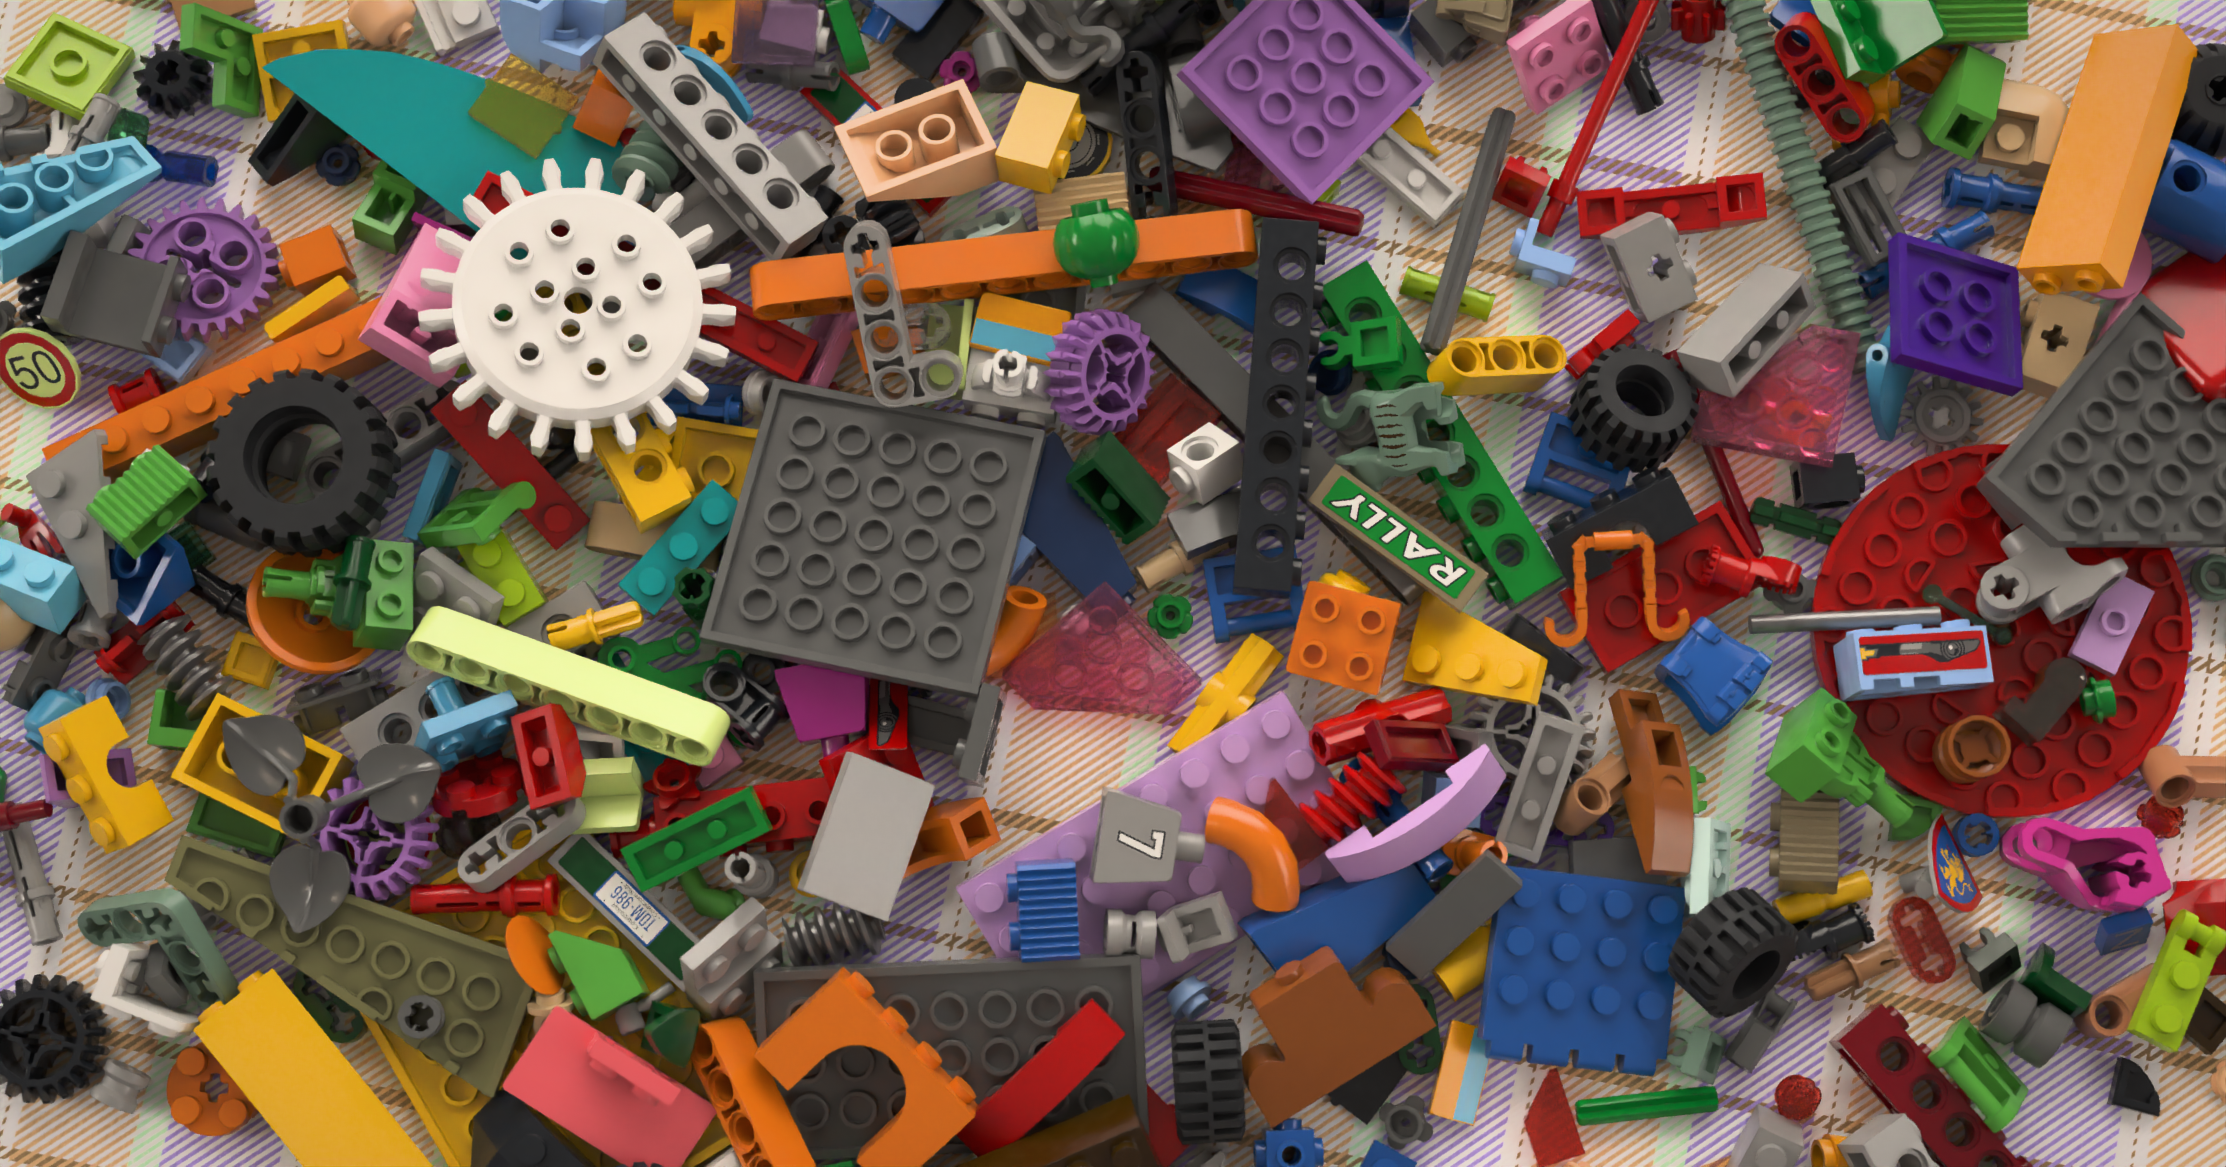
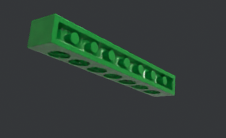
[1316,260,1563,611]

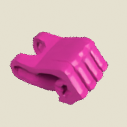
[1999,817,2172,913]

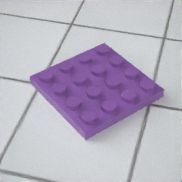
[1177,0,1435,205]

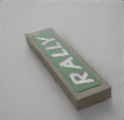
[1307,463,1489,614]

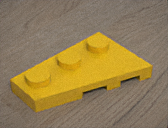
[1402,591,1548,706]

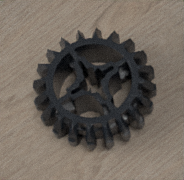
[0,974,112,1104]

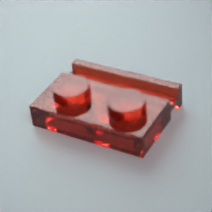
[1114,373,1222,487]

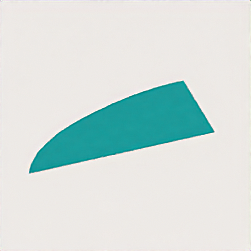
[262,49,624,260]

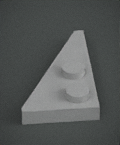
[26,429,119,619]

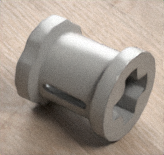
[67,590,120,651]

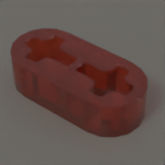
[1887,896,1956,985]

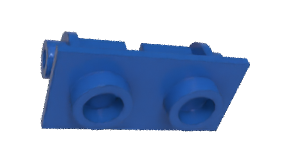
[646,383,743,427]

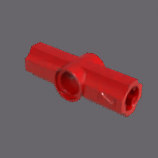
[1309,687,1453,766]

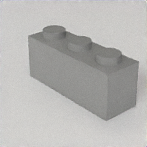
[1676,263,1816,398]

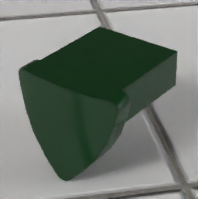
[2019,942,2093,1019]
[640,1000,700,1068]

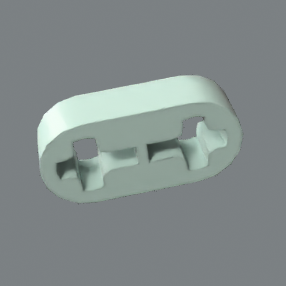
[940,206,1029,242]

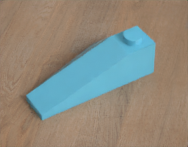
[0,136,162,284]

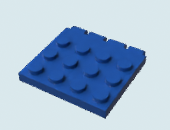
[1477,865,1686,1077]

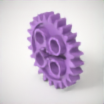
[128,197,280,343]

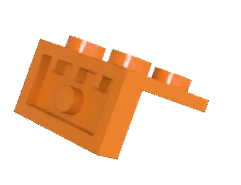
[1286,580,1403,696]

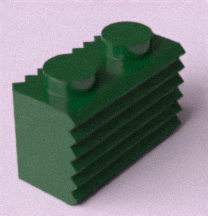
[1066,431,1171,545]

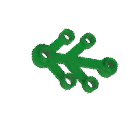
[597,626,749,761]

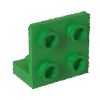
[1810,0,1948,84]

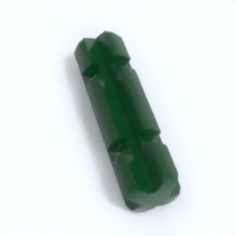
[1749,497,1841,546]

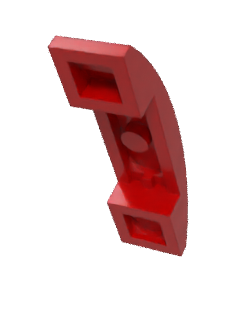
[1576,172,1767,240]
[956,998,1125,1157]

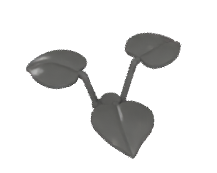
[223,714,442,933]

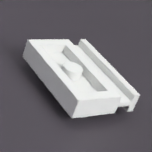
[414,0,500,57]

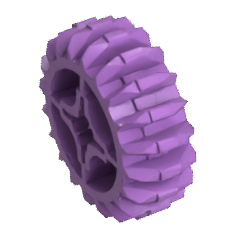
[1042,309,1157,436]
[317,777,440,900]

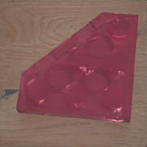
[1691,325,1861,468]
[1002,581,1202,715]

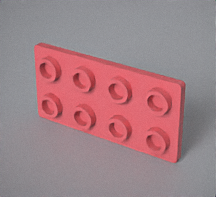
[503,1006,716,1167]

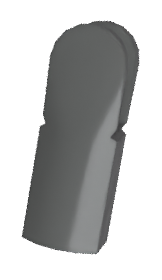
[1723,986,1797,1074]

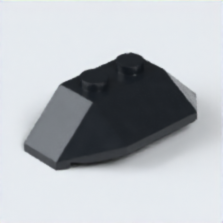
[471,1087,596,1167]

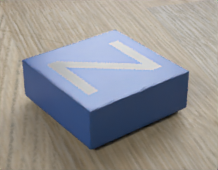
[2094,907,2153,956]

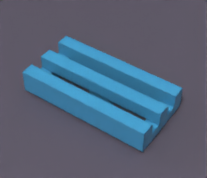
[402,448,463,548]

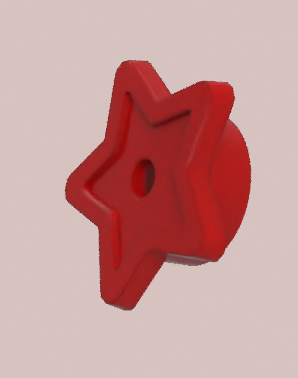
[643,758,702,812]

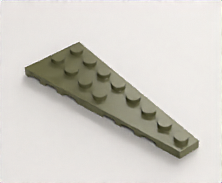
[164,835,535,1098]

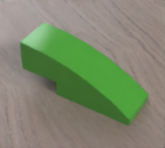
[352,159,429,255]

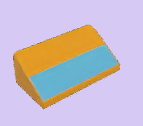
[969,292,1072,367]
[1427,1020,1490,1126]

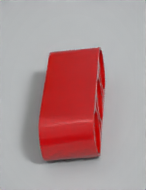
[1775,12,1875,143]

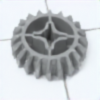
[1469,673,1596,795]

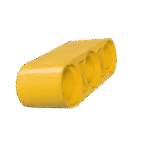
[1427,335,1567,396]

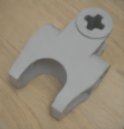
[1976,525,2129,625]

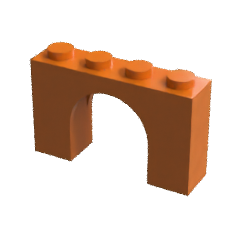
[754,966,978,1167]

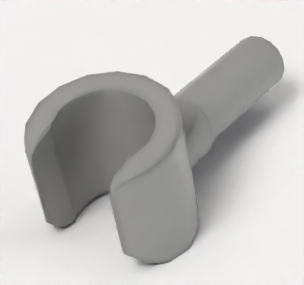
[615,981,676,1036]

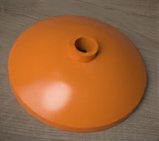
[246,548,376,675]

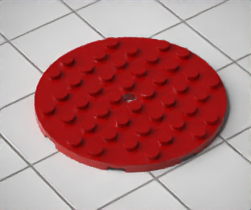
[1810,444,2192,819]

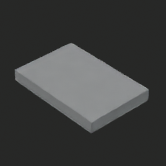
[797,752,936,922]

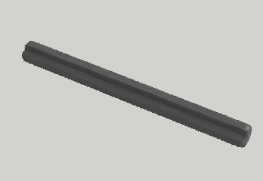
[1420,107,1516,356]

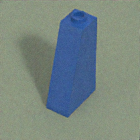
[1237,863,1437,973]

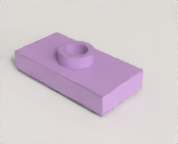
[2067,577,2155,677]

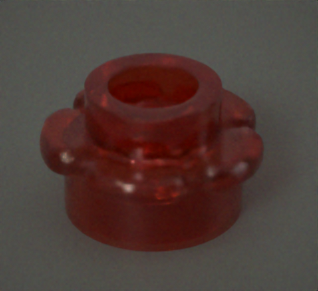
[2136,796,2184,839]
[1774,1075,1822,1121]

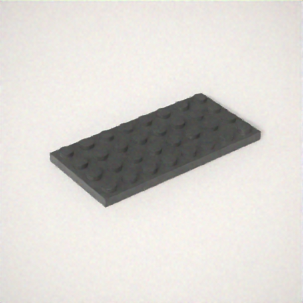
[753,953,1149,1160]

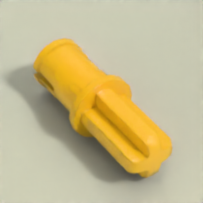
[547,601,644,650]

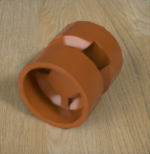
[1932,715,2011,784]

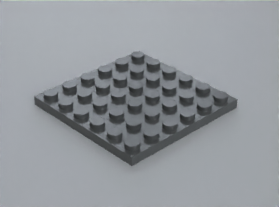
[699,378,1047,698]

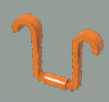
[1543,530,1690,648]

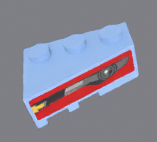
[1833,619,1994,702]

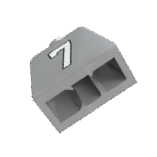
[1089,787,1205,883]

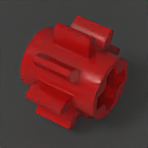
[1671,0,1726,44]

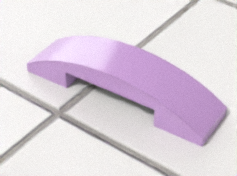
[1324,744,1507,883]

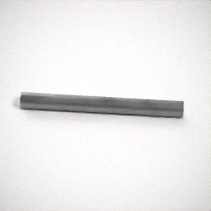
[1748,606,1941,634]

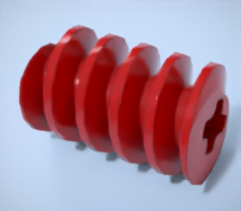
[1298,752,1407,848]

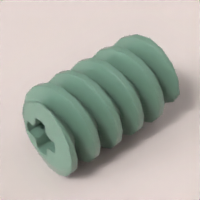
[612,120,684,203]

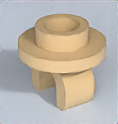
[527,988,575,1034]

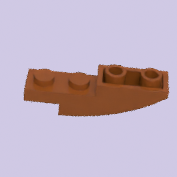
[1608,689,1694,877]

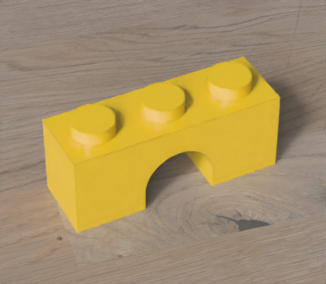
[38,695,174,854]

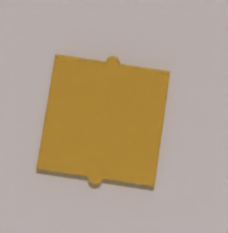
[468,53,579,159]

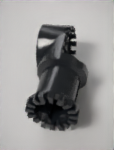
[1792,902,1875,962]

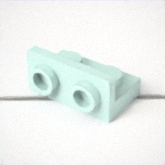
[1681,817,1731,918]

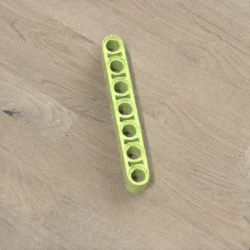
[406,606,731,766]

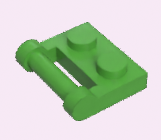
[417,481,536,549]
[1928,1016,2029,1133]

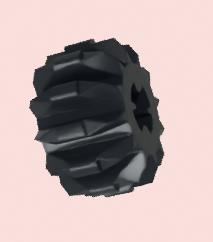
[133,39,213,120]
[855,195,926,248]

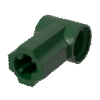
[672,567,716,630]

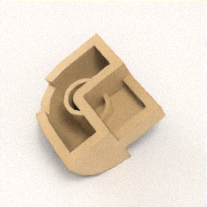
[1977,79,2069,181]

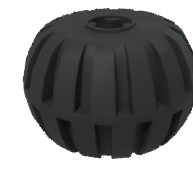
[2171,43,2226,157]

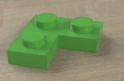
[179,3,263,119]

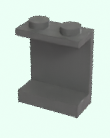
[40,230,191,358]

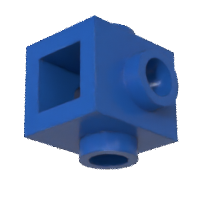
[1253,1118,1324,1167]

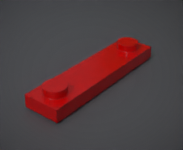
[430,379,590,551]

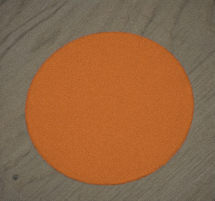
[505,915,565,995]

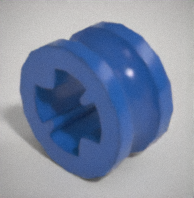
[1952,813,2000,857]

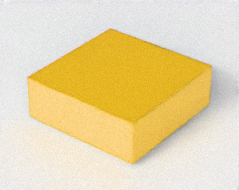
[220,630,279,690]

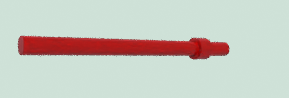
[1536,0,1659,238]

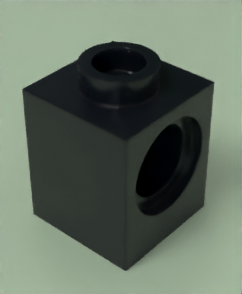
[1789,452,1865,511]

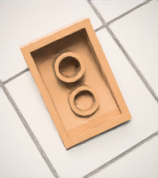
[834,79,999,202]

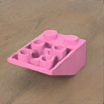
[357,223,461,388]

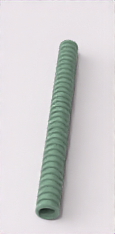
[1720,0,1879,375]

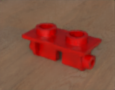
[93,601,196,686]

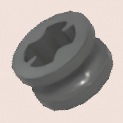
[397,995,446,1039]

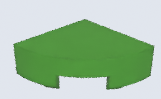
[1887,794,1943,842]

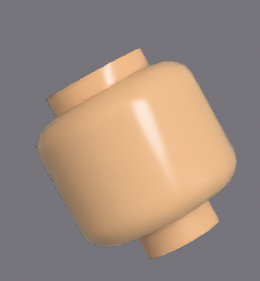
[347,0,416,47]

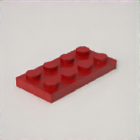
[1557,501,1760,675]

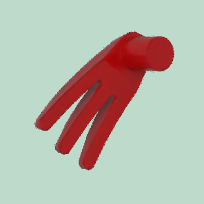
[0,503,65,558]

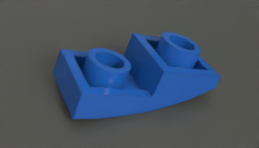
[1174,269,1257,334]

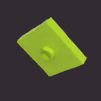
[3,12,135,121]

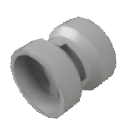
[1103,909,1157,959]

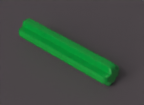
[1575,1086,1719,1126]

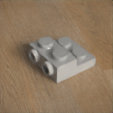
[680,896,783,1021]

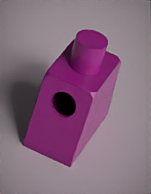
[774,664,870,757]

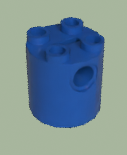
[2142,139,2226,264]

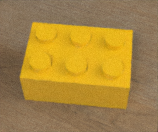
[171,692,355,847]

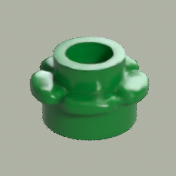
[1147,593,1193,639]
[2078,677,2116,724]

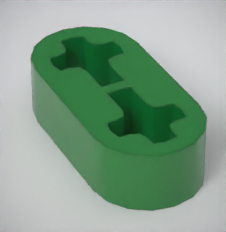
[823,0,871,76]

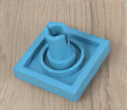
[414,676,518,772]

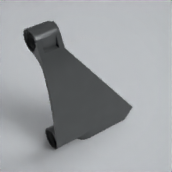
[972,12,1235,174]

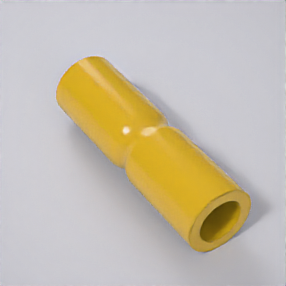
[1772,869,1873,924]

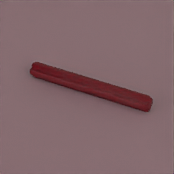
[1147,166,1365,237]

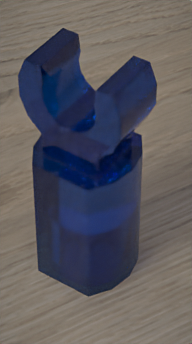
[142,144,219,188]

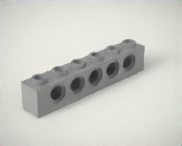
[593,12,829,261]
[339,581,620,762]

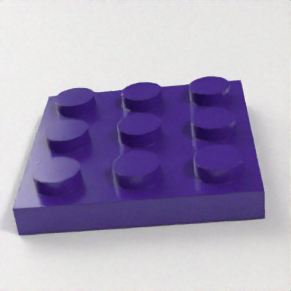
[1888,232,2023,397]

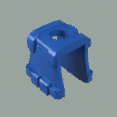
[1654,617,1773,736]

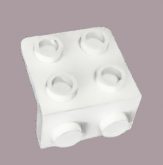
[90,943,201,1038]

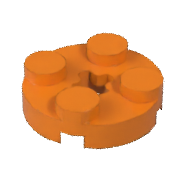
[166,1042,259,1136]

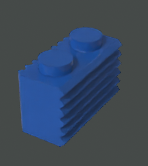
[1006,858,1080,963]

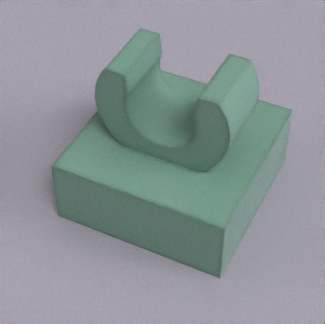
[1666,1025,1728,1085]

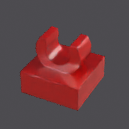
[1492,156,1552,218]

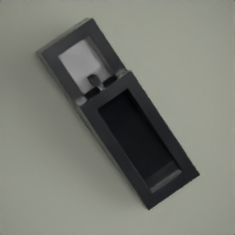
[248,94,349,187]

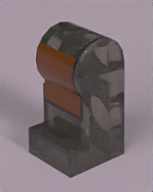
[1992,657,2087,746]

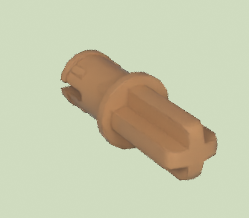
[1804,938,1900,1001]

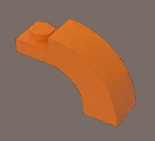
[903,797,1001,879]

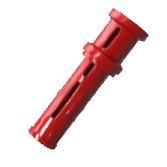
[410,874,560,918]

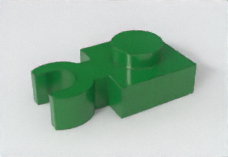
[1319,315,1404,372]

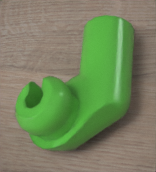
[677,867,745,920]

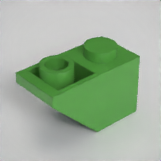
[1916,43,2007,160]
[547,930,651,1021]

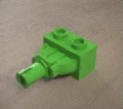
[262,539,414,651]
[1765,687,1915,828]

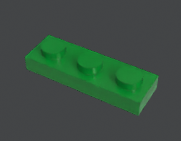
[620,785,773,893]

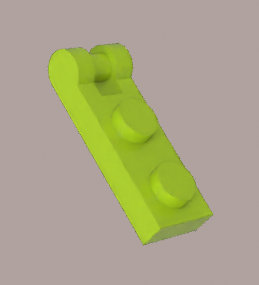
[2126,909,2226,1053]

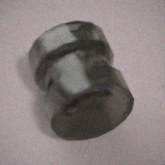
[435,810,502,859]

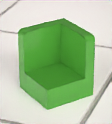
[147,688,203,752]

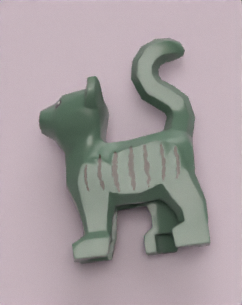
[1316,382,1466,492]

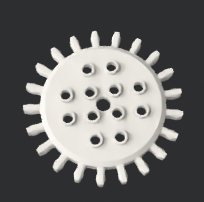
[418,158,736,461]

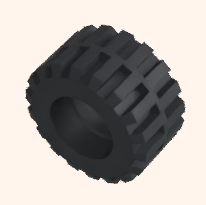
[1568,344,1699,473]
[1668,887,1799,1018]
[1171,1019,1246,1145]

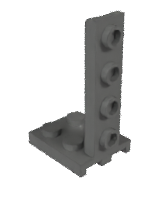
[869,682,1007,788]

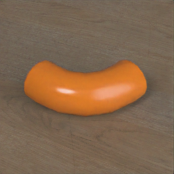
[985,585,1047,678]
[1205,796,1300,912]

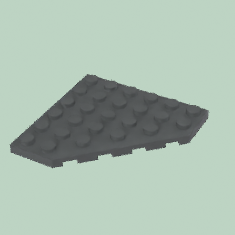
[1977,293,2226,548]

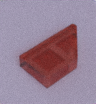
[1264,777,1328,871]
[1522,1068,1585,1167]

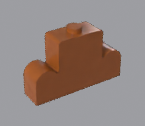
[1242,946,1437,1128]

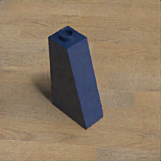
[1022,431,1137,622]

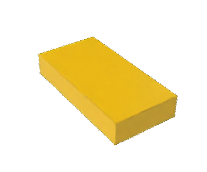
[263,275,361,343]

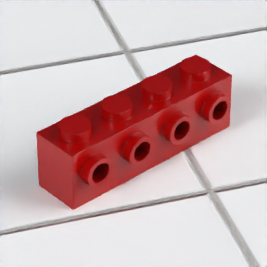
[653,777,831,859]

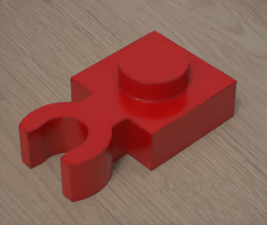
[1564,309,1641,381]

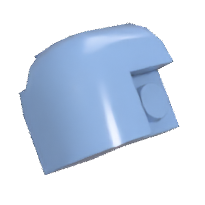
[500,0,627,75]

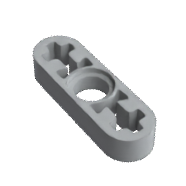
[457,798,586,893]

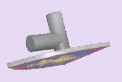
[1899,813,1983,914]

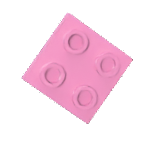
[1506,0,1611,115]

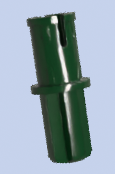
[330,535,376,631]

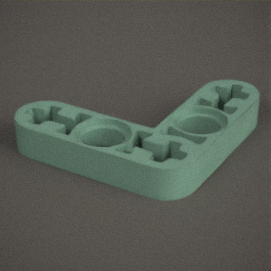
[77,888,240,1010]

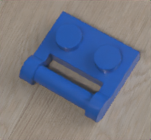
[1522,411,1630,509]
[1202,546,1304,644]

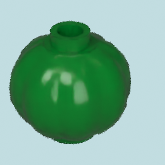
[1053,198,1140,288]

